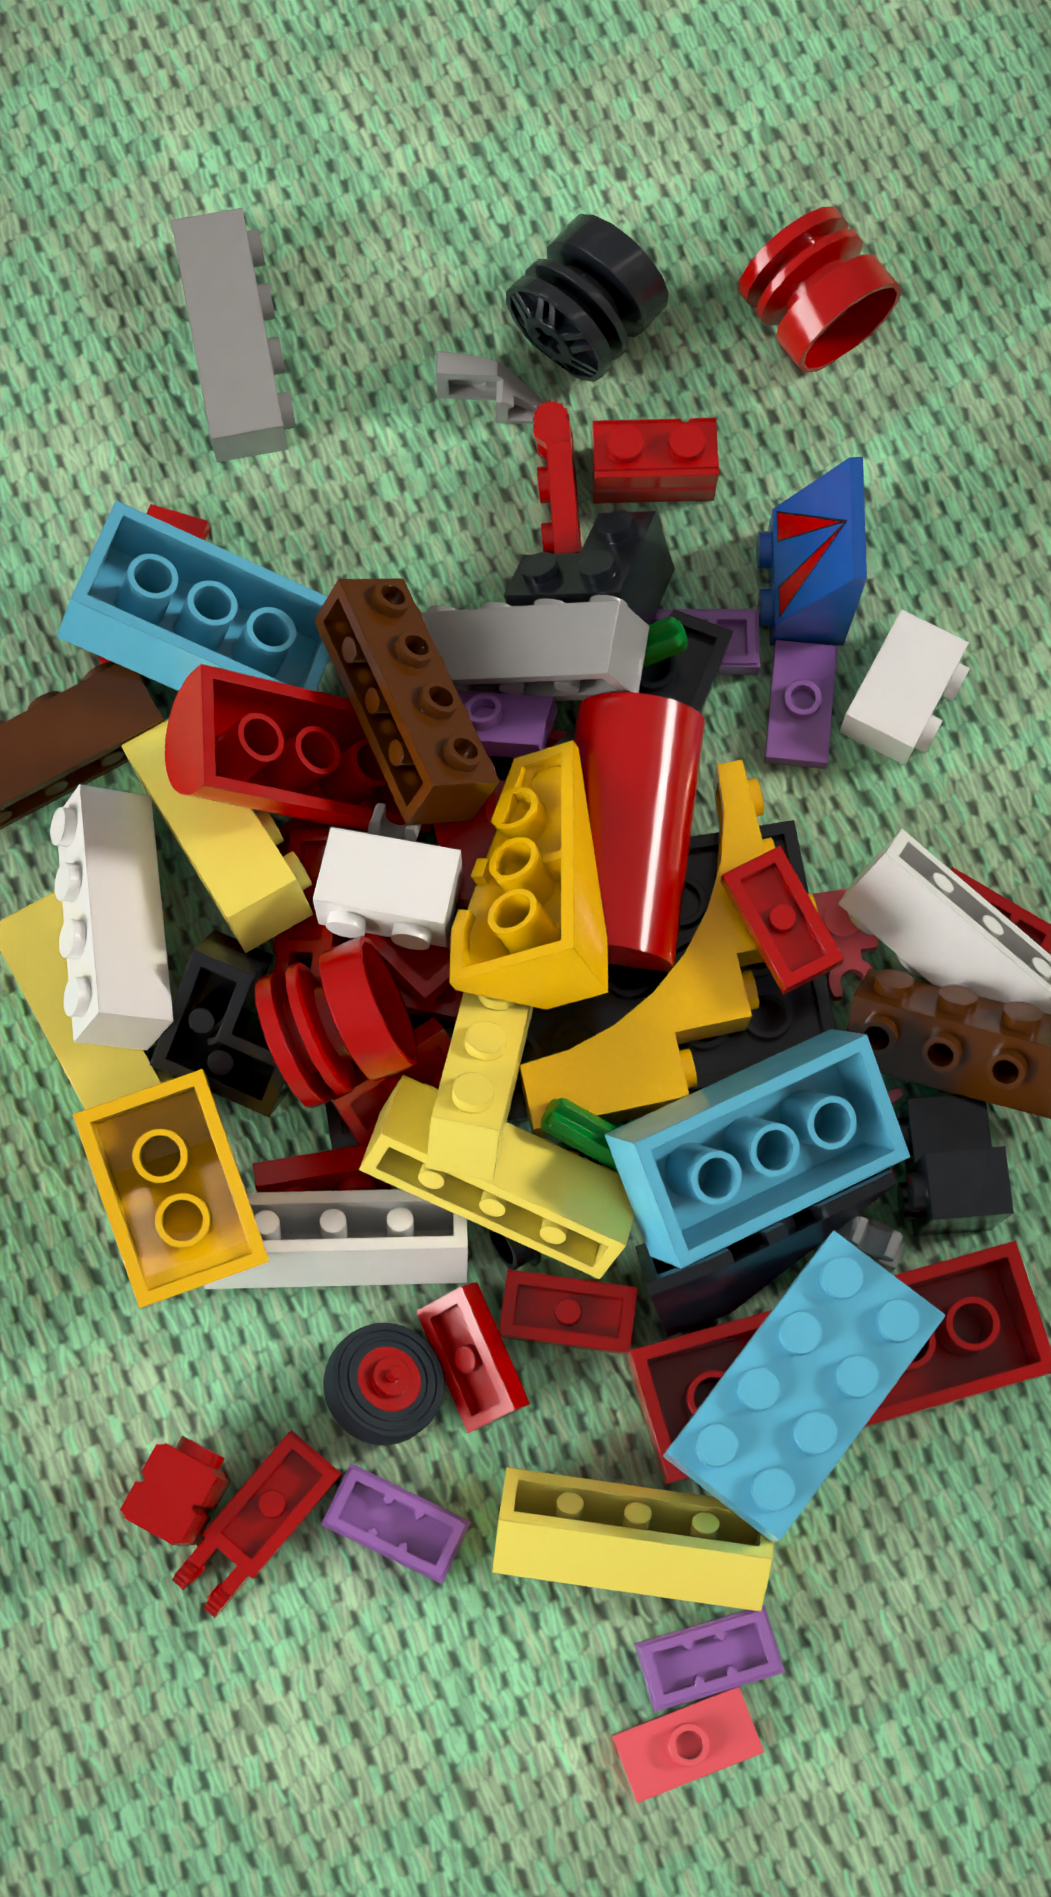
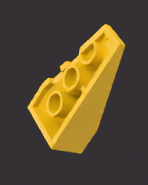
[450,740,608,1010]

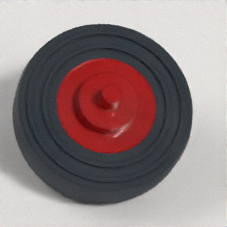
[323,1323,444,1445]

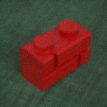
[591,418,719,504]
[120,1436,231,1547]

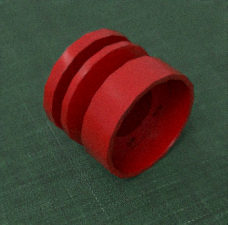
[738,206,902,373]
[255,936,419,1108]

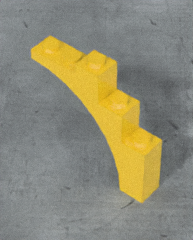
[520,760,818,1138]

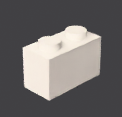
[839,609,970,766]
[313,827,463,950]

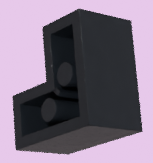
[504,510,675,625]
[150,930,290,1117]
[897,1095,1014,1237]

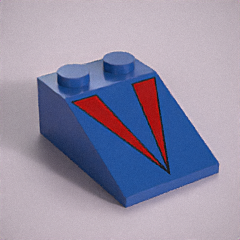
[756,457,867,646]

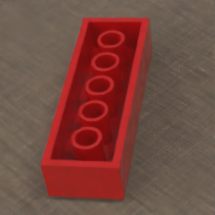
[627,1240,1051,1486]

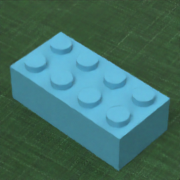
[56,500,330,691]
[604,1029,910,1269]
[663,1230,946,1542]

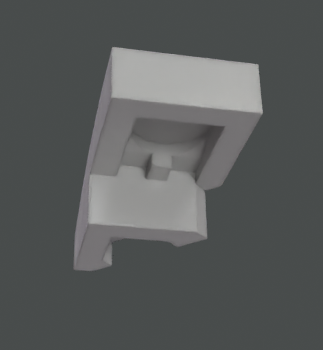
[436,351,543,424]

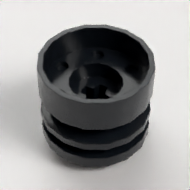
[506,214,669,382]

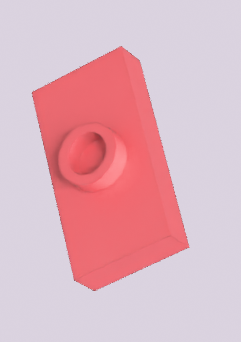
[612,1687,764,1803]

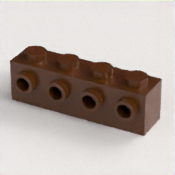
[314,578,500,825]
[847,968,1051,1119]

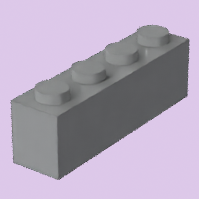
[171,208,296,462]
[421,595,650,701]

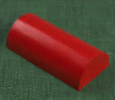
[165,664,431,841]
[574,692,705,972]

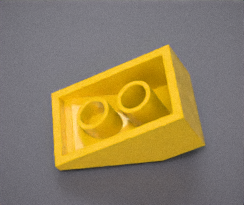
[72,1069,270,1308]

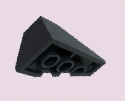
[635,1167,897,1337]

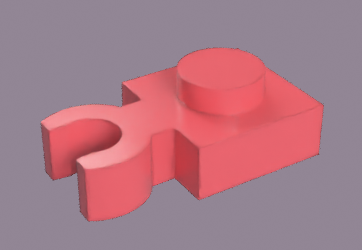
[812,889,879,1001]

